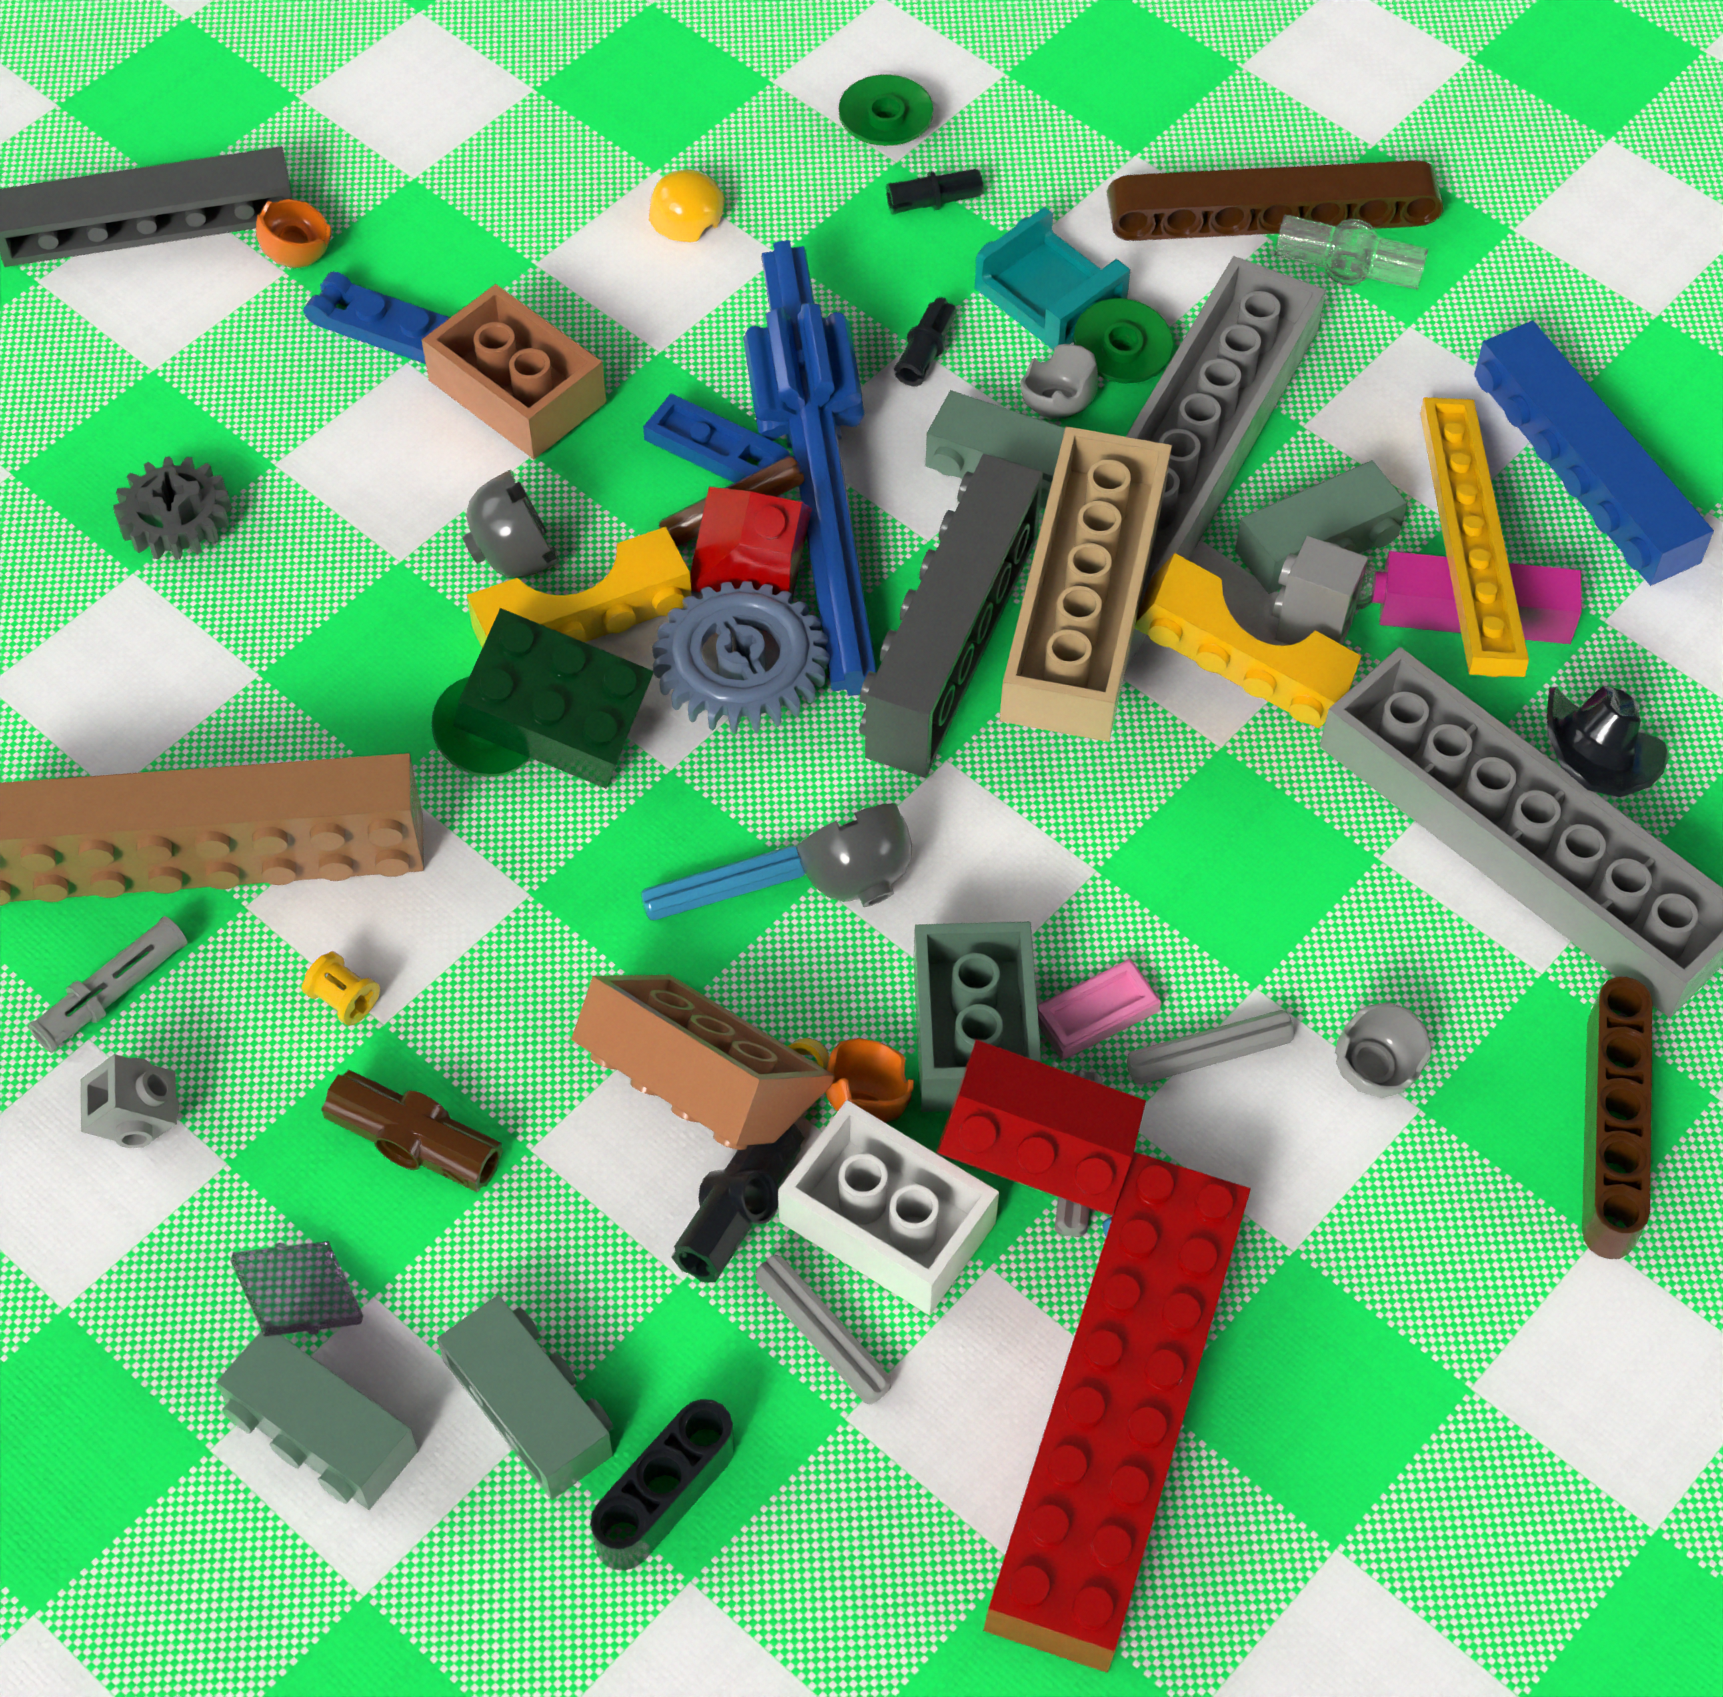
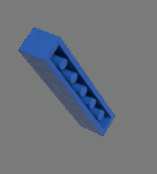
[1474,320,1714,586]

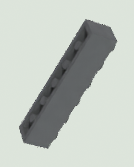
[0,146,293,267]

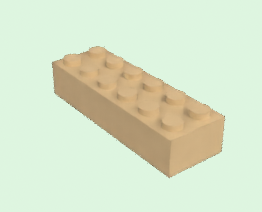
[1000,426,1172,742]

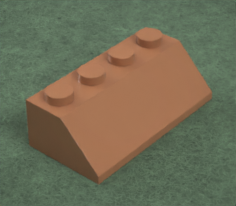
[571,975,835,1150]

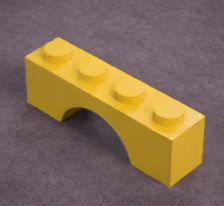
[467,527,692,648]
[1135,553,1361,729]

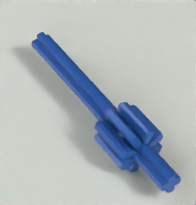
[743,240,877,696]

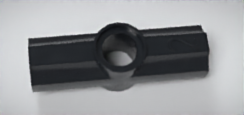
[671,1124,805,1283]

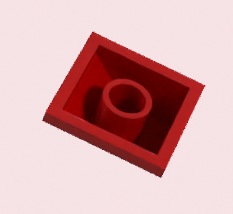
[690,487,812,600]

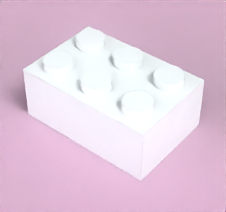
[778,1100,999,1315]

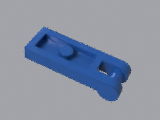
[303,271,449,364]
[643,394,791,483]

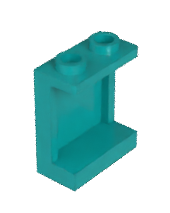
[975,207,1131,351]

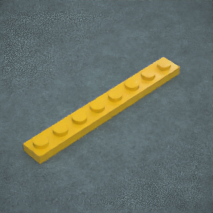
[1420,397,1529,677]

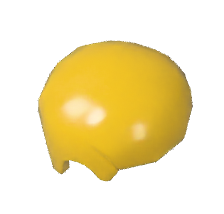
[649,169,725,242]

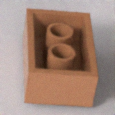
[422,284,606,460]

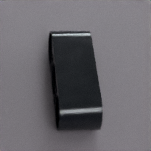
[590,1399,734,1571]

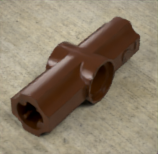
[322,1069,503,1192]

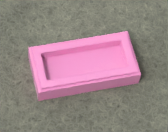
[1037,958,1161,1061]

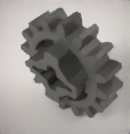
[113,457,232,560]

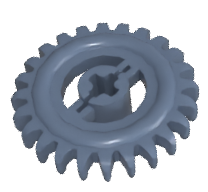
[652,581,830,734]

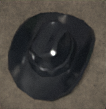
[1547,686,1669,797]

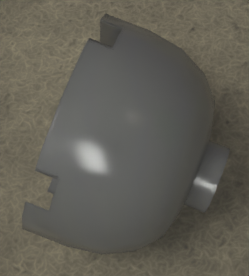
[462,469,560,578]
[796,803,912,907]

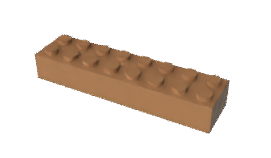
[0,753,424,906]

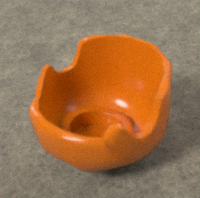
[256,199,332,269]
[825,1038,914,1123]

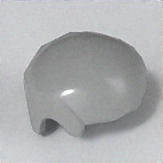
[1020,344,1098,419]
[1335,1002,1432,1098]

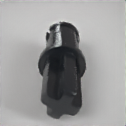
[886,169,983,214]
[894,297,957,387]

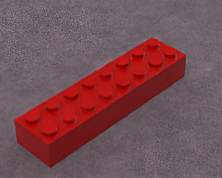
[983,1152,1251,1673]

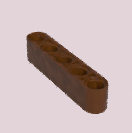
[1582,977,1652,1259]

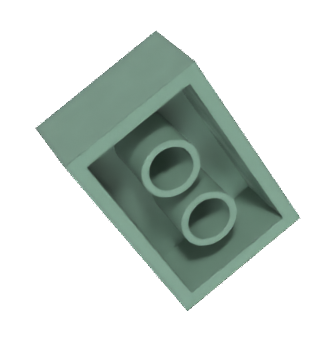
[913,922,1041,1112]

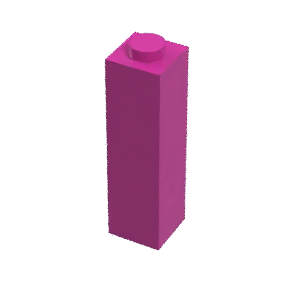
[1371,551,1582,644]

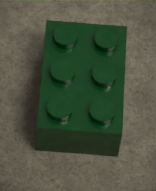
[453,608,654,789]

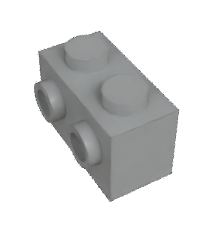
[1272,536,1369,645]

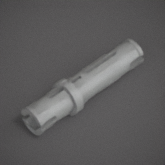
[28,916,188,1053]

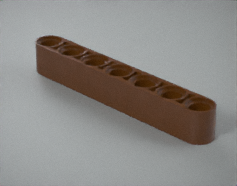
[1106,160,1443,241]

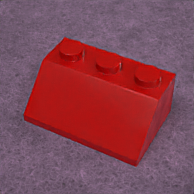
[936,1040,1146,1216]

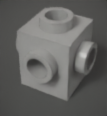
[80,1054,179,1148]

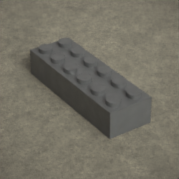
[859,454,1043,778]

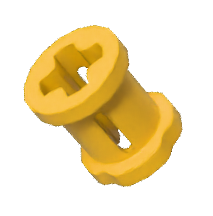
[301,951,380,1026]

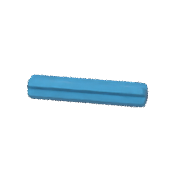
[641,845,805,920]

